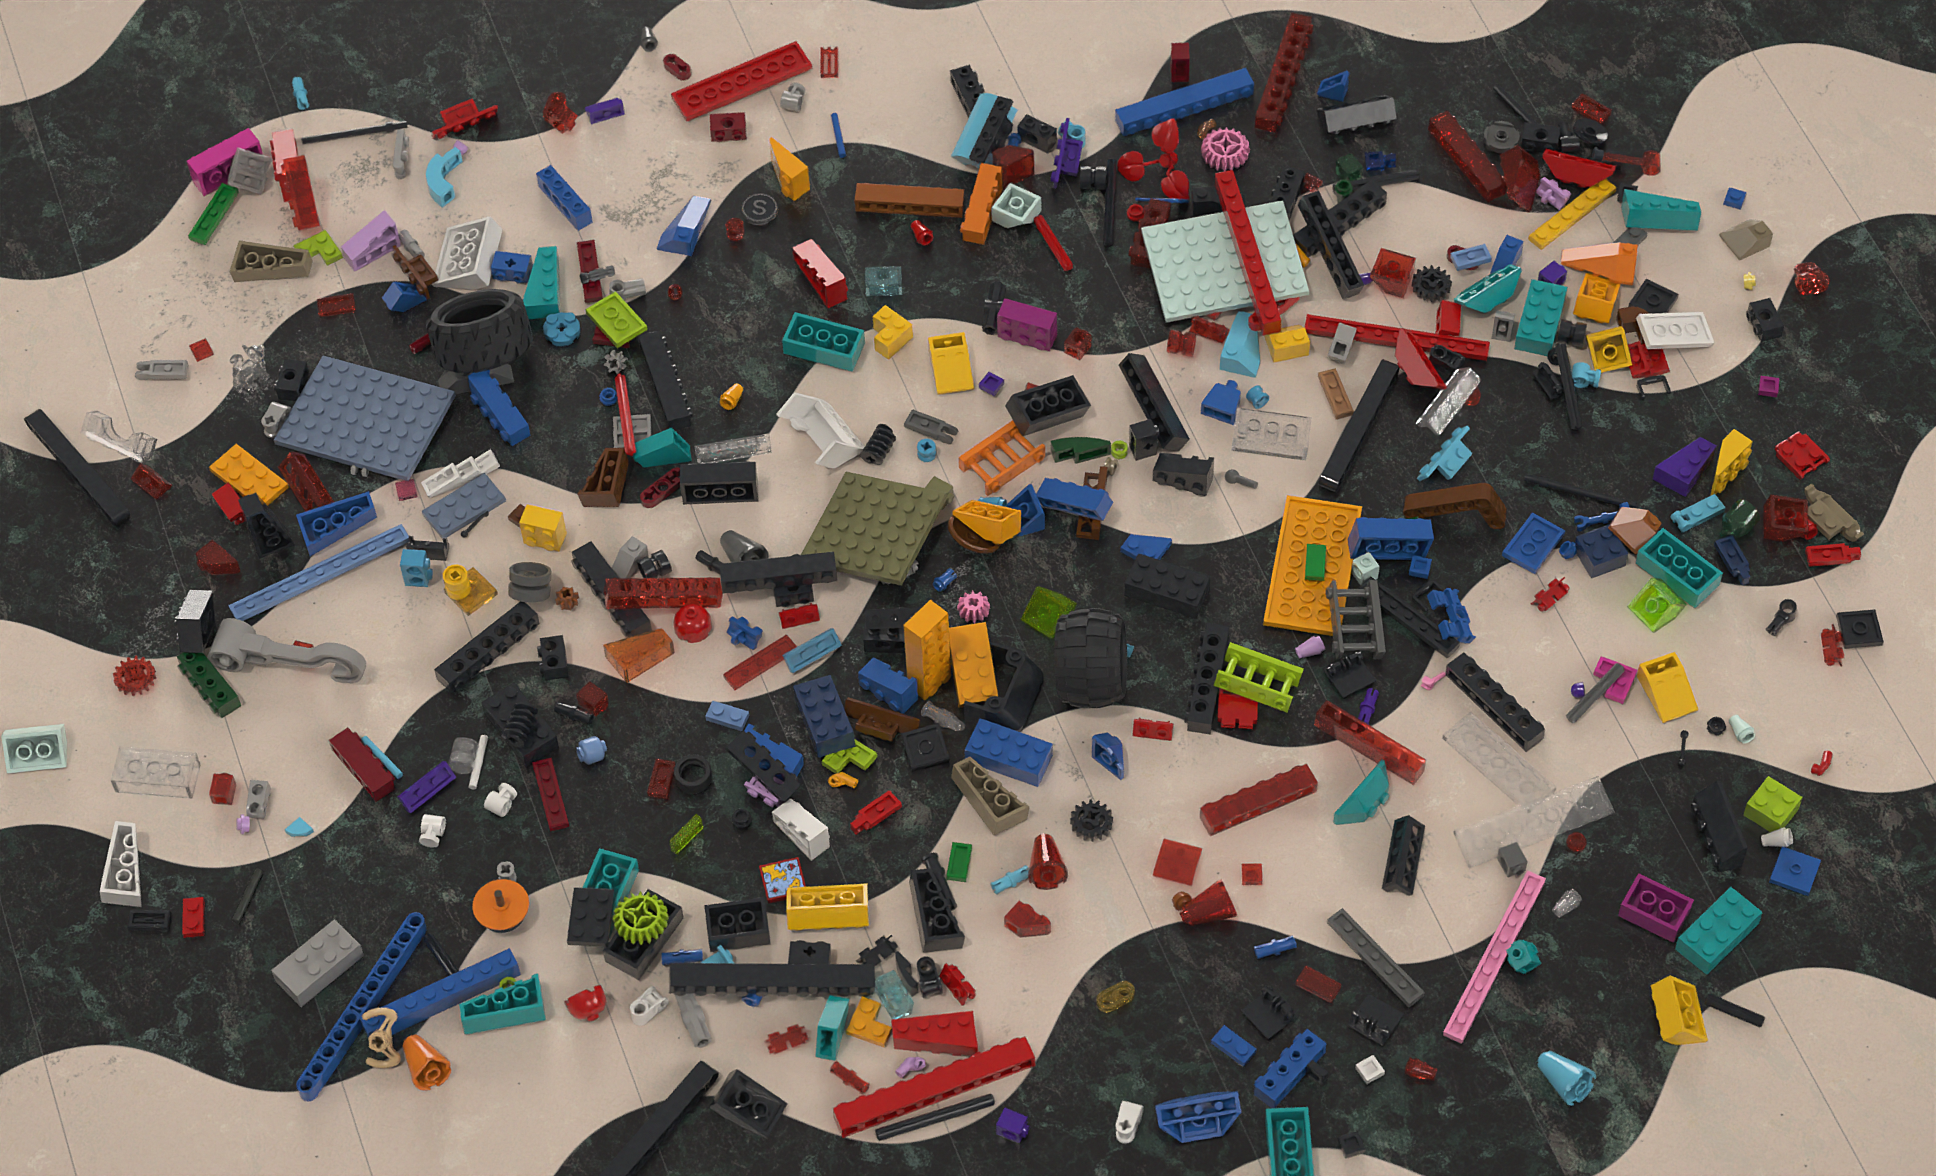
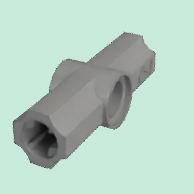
[675,994,712,1048]

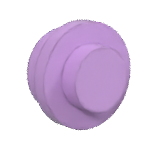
[236,814,250,834]

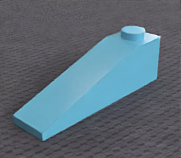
[1220,311,1260,378]

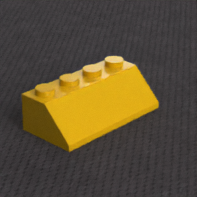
[786,884,869,931]

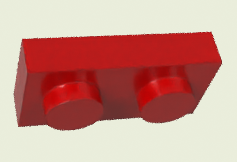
[182,897,205,938]

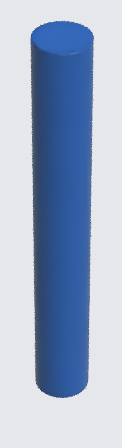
[831,113,846,158]

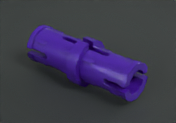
[1356,688,1379,727]

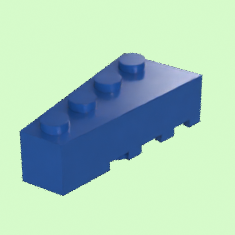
[468,370,530,446]
[296,491,377,556]

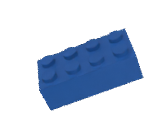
[1347,517,1434,560]
[965,718,1053,787]

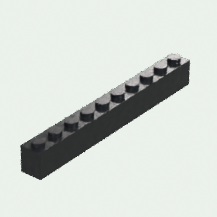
[669,963,875,997]

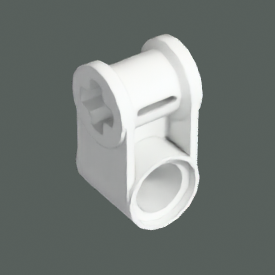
[630,986,669,1026]
[1116,1101,1143,1143]

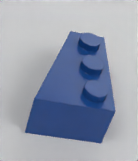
[744,724,804,781]

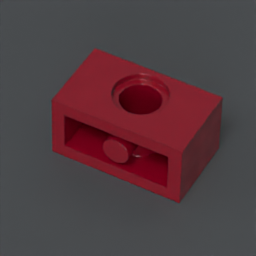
[710,112,747,142]

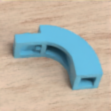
[426,147,462,208]

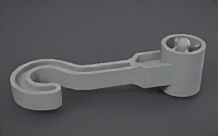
[208,618,366,683]

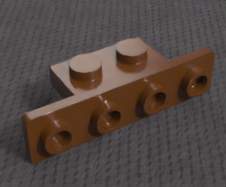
[392,245,438,300]
[844,697,920,741]

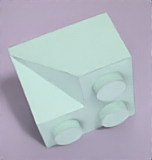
[992,183,1041,228]

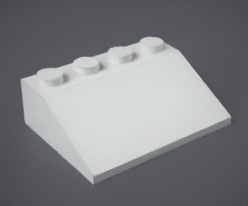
[432,216,503,290]

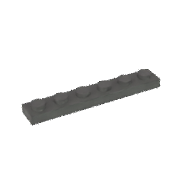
[1327,908,1425,1007]

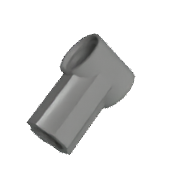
[609,279,646,301]

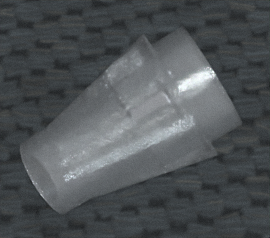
[1552,889,1582,918]

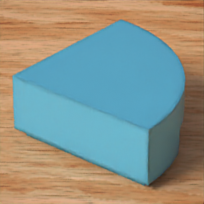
[285,817,314,837]

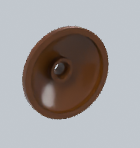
[948,515,1001,554]

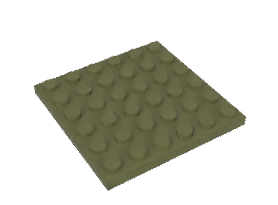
[801,472,947,586]

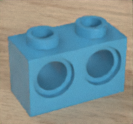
[400,549,433,587]

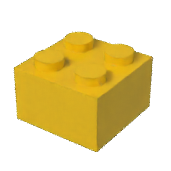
[519,504,567,552]

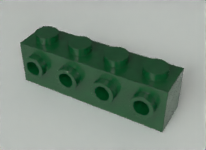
[177,652,241,718]

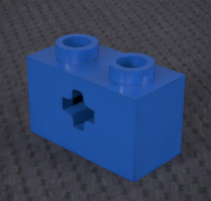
[491,251,533,283]

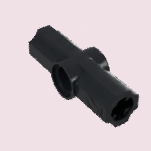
[982,281,1006,335]

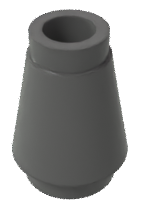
[641,27,658,52]

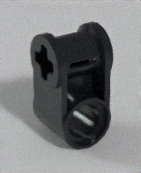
[1429,345,1466,377]
[917,956,943,998]

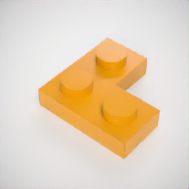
[846,996,892,1047]

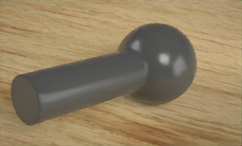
[1225,469,1258,489]

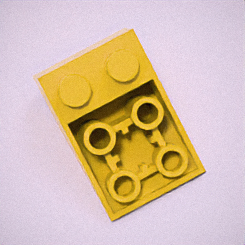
[928,332,974,395]
[1710,429,1752,496]
[1637,652,1698,723]

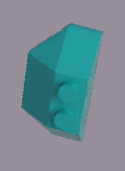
[1454,264,1522,313]
[1333,759,1389,825]

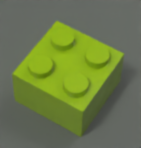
[1744,776,1803,832]

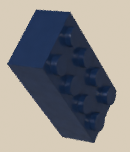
[793,675,856,758]

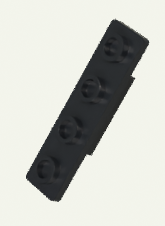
[969,96,1014,163]

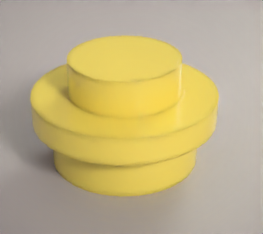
[1743,272,1756,290]

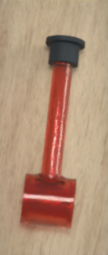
[1592,147,1661,176]

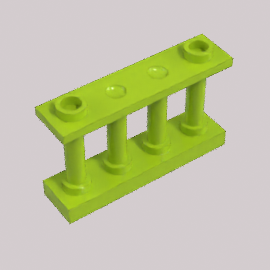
[1214,642,1303,712]

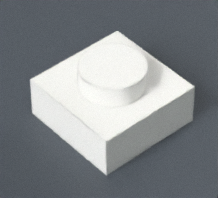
[1355,1055,1385,1084]

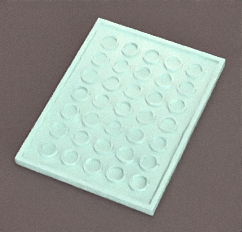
[1141,201,1309,322]

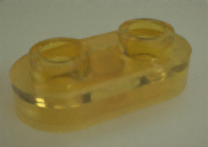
[1097,981,1135,1012]

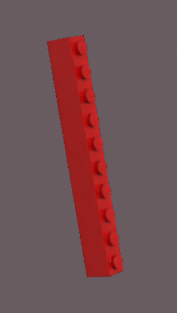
[1215,170,1281,336]
[833,1036,1035,1138]

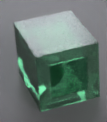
[1335,153,1363,181]

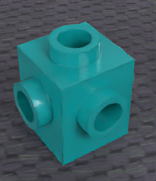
[1506,940,1541,974]

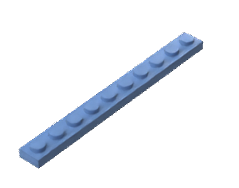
[228,524,410,621]

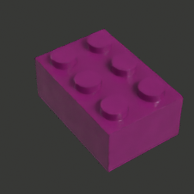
[997,299,1057,352]
[1618,873,1694,943]

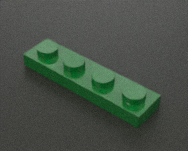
[188,183,239,245]

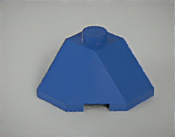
[1092,732,1124,780]

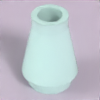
[1729,715,1755,744]

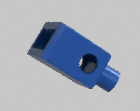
[1201,380,1241,425]

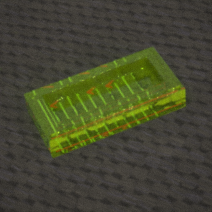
[669,814,703,854]

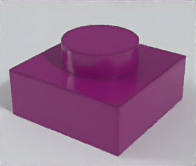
[1758,376,1779,397]

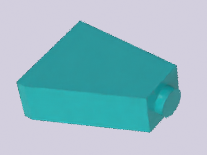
[633,428,692,467]
[815,995,849,1061]

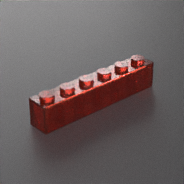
[1428,110,1507,202]
[1315,700,1426,785]
[1200,764,1318,836]

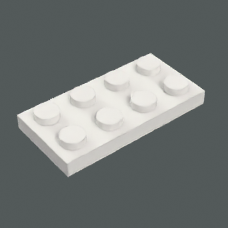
[1636,312,1714,349]

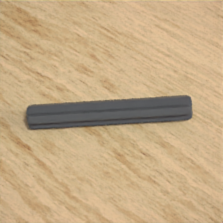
[1566,663,1625,723]

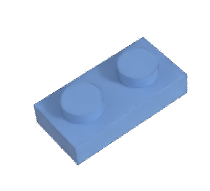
[1450,244,1492,271]
[705,701,749,731]

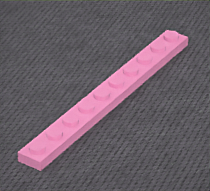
[1443,870,1546,1044]

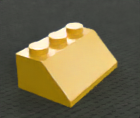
[1651,976,1708,1045]

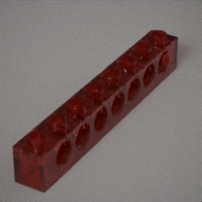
[1255,12,1314,132]

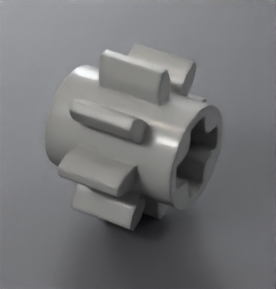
[604,350,627,374]

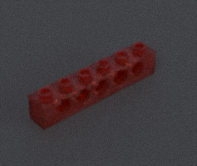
[604,577,723,609]

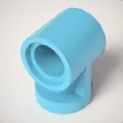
[1058,120,1086,148]
[1572,362,1601,388]

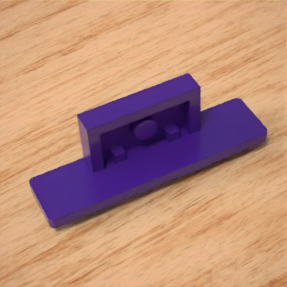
[1050,117,1083,189]

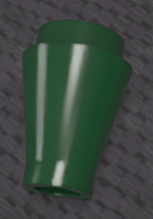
[1335,180,1353,203]

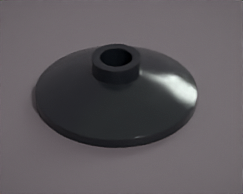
[1573,118,1608,144]

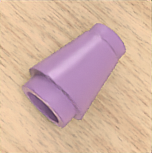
[1295,636,1325,659]

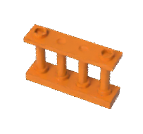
[959,420,1045,496]

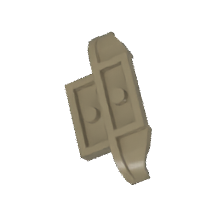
[1802,484,1864,542]

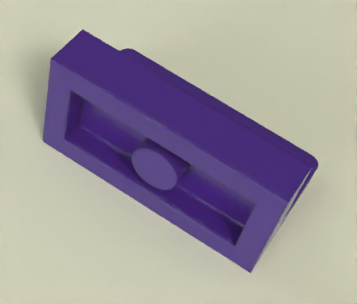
[585,98,625,124]

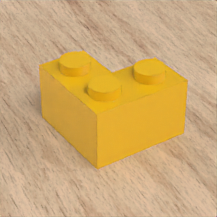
[873,305,913,360]

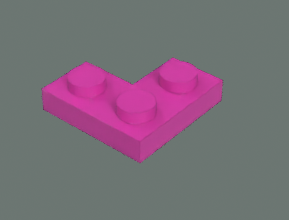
[1593,656,1638,704]

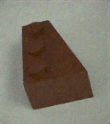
[577,448,629,507]

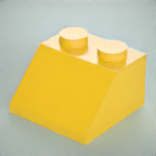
[1264,324,1310,363]
[1585,326,1632,373]

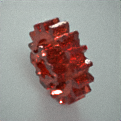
[113,656,156,696]

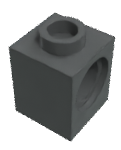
[1497,842,1528,878]

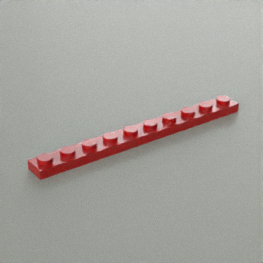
[1305,314,1490,361]

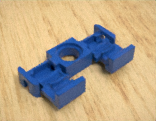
[1427,588,1476,644]

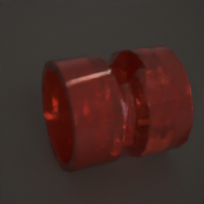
[1167,329,1197,357]

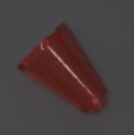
[1028,834,1068,890]
[1179,879,1238,926]

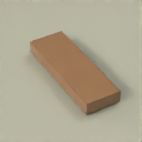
[1318,368,1354,420]

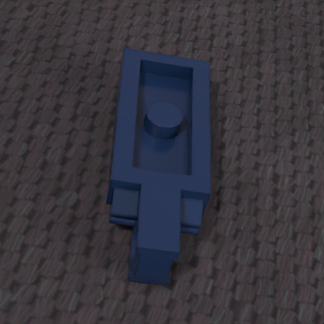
[1714,536,1750,585]

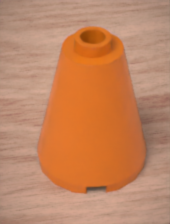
[403,1035,451,1091]

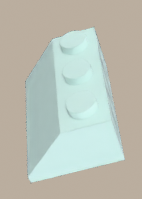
[1,724,67,773]

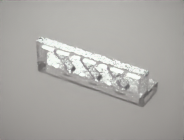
[1416,367,1481,435]
[694,434,772,464]

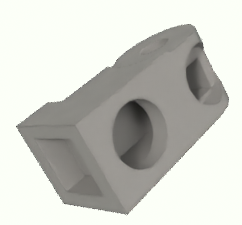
[246,780,271,819]

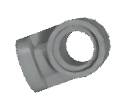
[780,82,806,112]

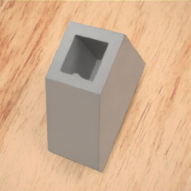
[1327,322,1357,363]

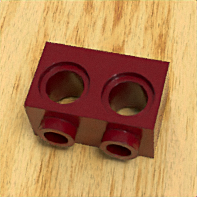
[1170,42,1190,82]

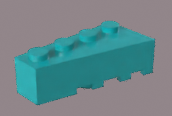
[1621,189,1702,230]
[523,246,560,319]
[459,973,546,1035]

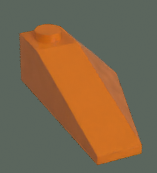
[1561,243,1638,285]

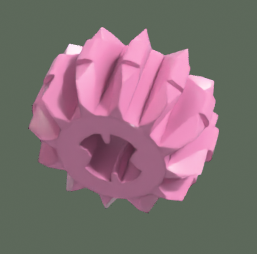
[957,591,990,624]

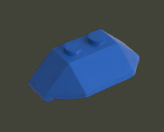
[1155,1091,1241,1143]

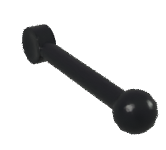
[461,511,489,538]
[1678,730,1689,766]

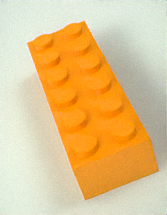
[904,600,951,700]

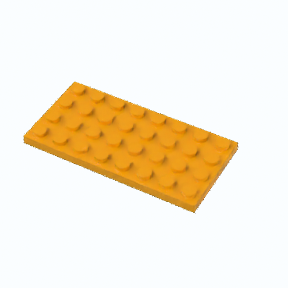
[1263,495,1362,636]

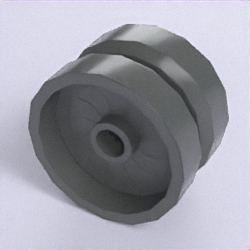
[508,562,552,602]

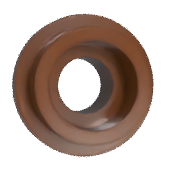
[1172,891,1192,911]

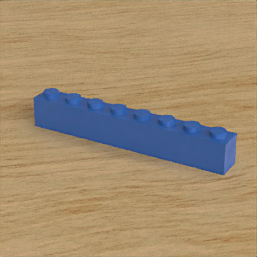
[1115,68,1254,136]
[360,948,521,1038]

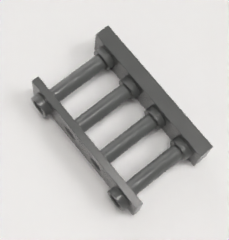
[1326,580,1386,660]

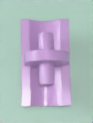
[1536,177,1571,210]

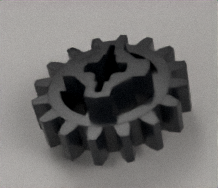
[1411,265,1452,302]
[1070,799,1113,842]

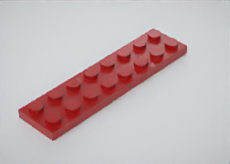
[671,41,813,121]

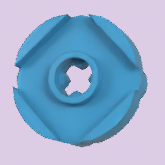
[543,312,580,346]

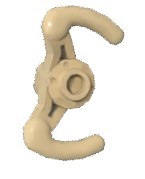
[362,1008,401,1069]

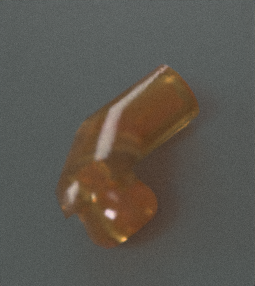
[1197,119,1216,141]

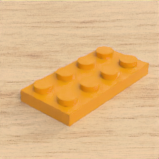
[209,444,289,506]

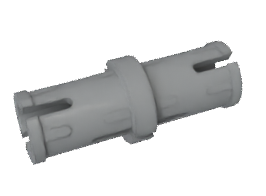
[398,230,425,257]

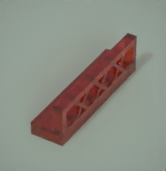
[278,451,334,512]

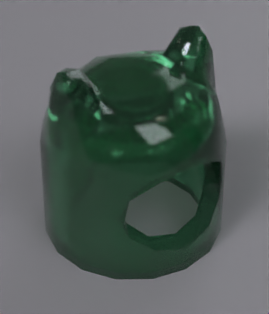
[1719,499,1760,537]

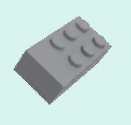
[271,919,364,1007]

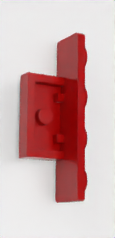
[431,98,498,139]

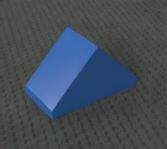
[1317,71,1349,102]

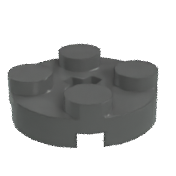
[1483,121,1520,154]

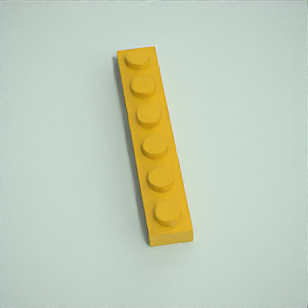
[1528,179,1617,250]

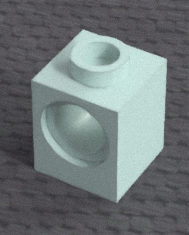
[1351,552,1379,585]

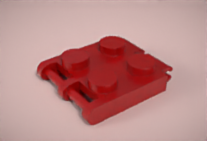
[1774,432,1830,480]
[1218,688,1258,729]

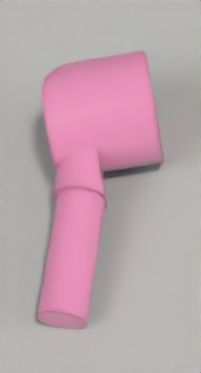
[1421,672,1446,690]

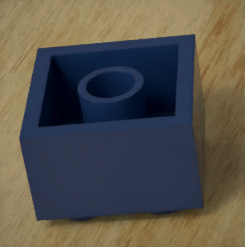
[1575,524,1628,579]

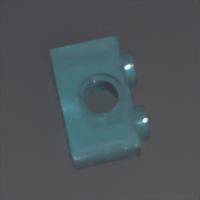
[865,266,902,296]
[875,970,914,1019]

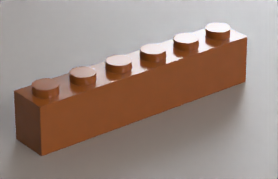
[855,183,965,218]

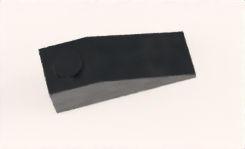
[1191,187,1247,216]

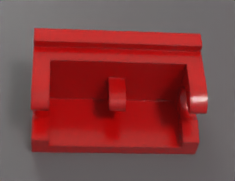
[1435,300,1461,336]
[212,482,245,525]

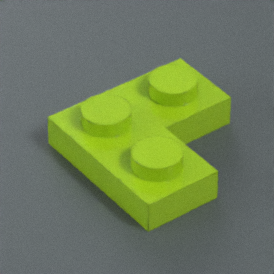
[293,230,343,266]
[822,740,877,774]

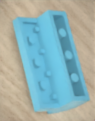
[951,93,1018,169]

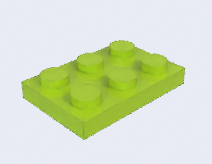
[585,291,647,348]

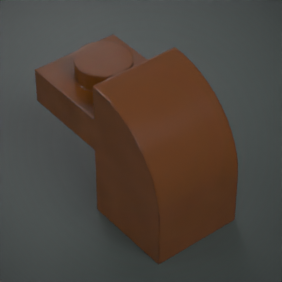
[1616,307,1649,345]

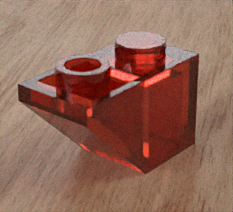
[1004,900,1051,938]

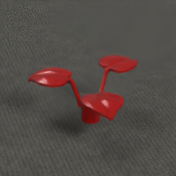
[1117,118,1190,200]

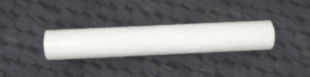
[469,735,488,789]

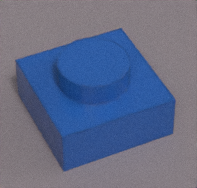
[1723,187,1747,210]
[1409,555,1432,579]

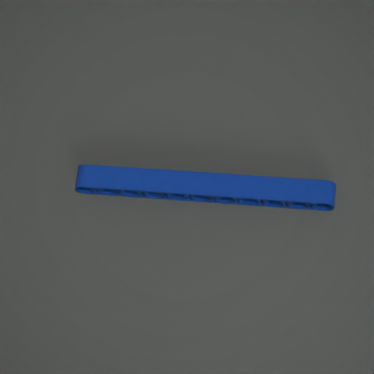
[296,912,427,1102]

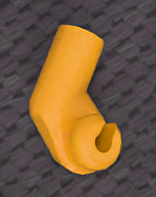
[828,772,858,788]

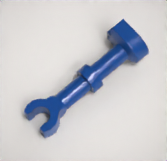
[1574,502,1630,531]

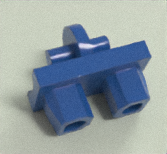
[726,616,763,650]

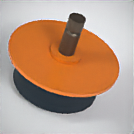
[473,879,529,933]

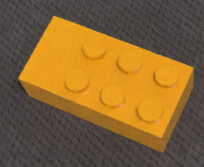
[949,622,998,708]

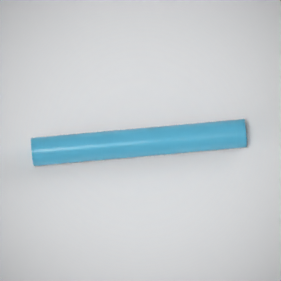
[361,736,403,779]

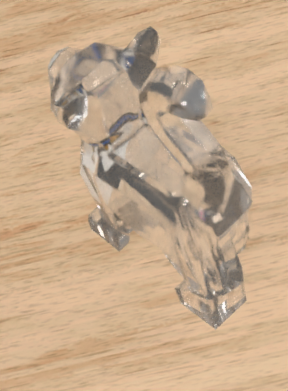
[230,345,270,393]

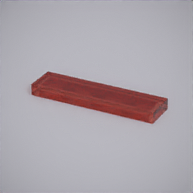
[723,634,797,691]

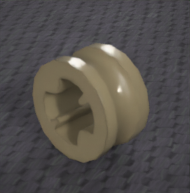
[1104,457,1118,476]

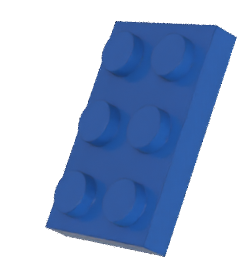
[1502,513,1565,574]

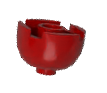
[673,604,712,643]
[564,985,606,1022]

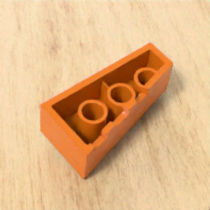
[960,163,1002,245]

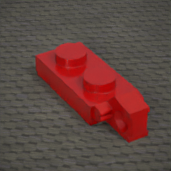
[1805,543,1861,567]
[850,791,902,835]

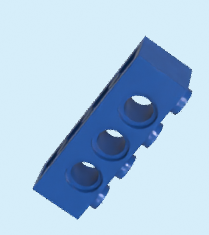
[536,165,593,231]

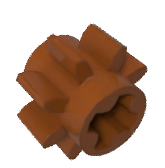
[555,587,579,611]

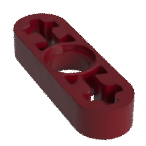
[640,467,680,508]

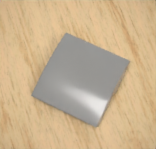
[228,148,272,194]
[613,414,652,448]

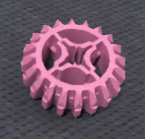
[1201,127,1250,171]

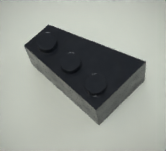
[1152,453,1214,496]

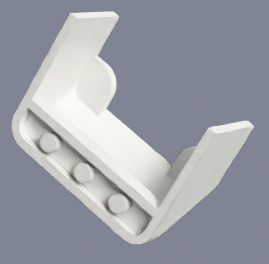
[776,392,864,469]

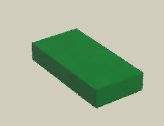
[1305,544,1326,581]
[946,842,972,882]

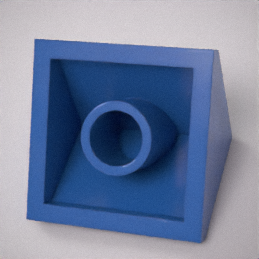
[1007,484,1045,537]

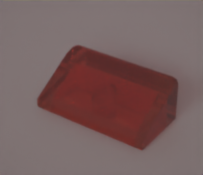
[130,463,172,499]

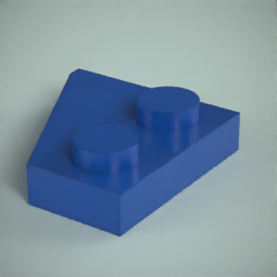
[1120,534,1172,560]

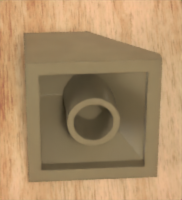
[1719,219,1773,261]

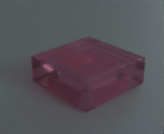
[395,479,418,501]

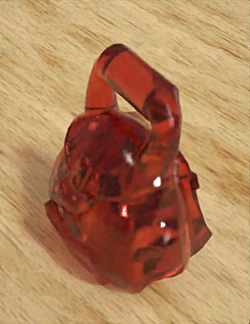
[1794,262,1830,294]

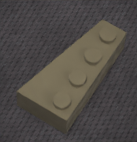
[229,240,313,282]
[951,757,1030,836]

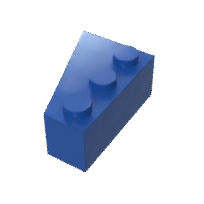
[858,657,918,714]

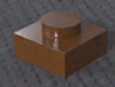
[508,504,525,528]

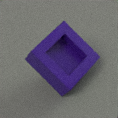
[979,372,1004,396]

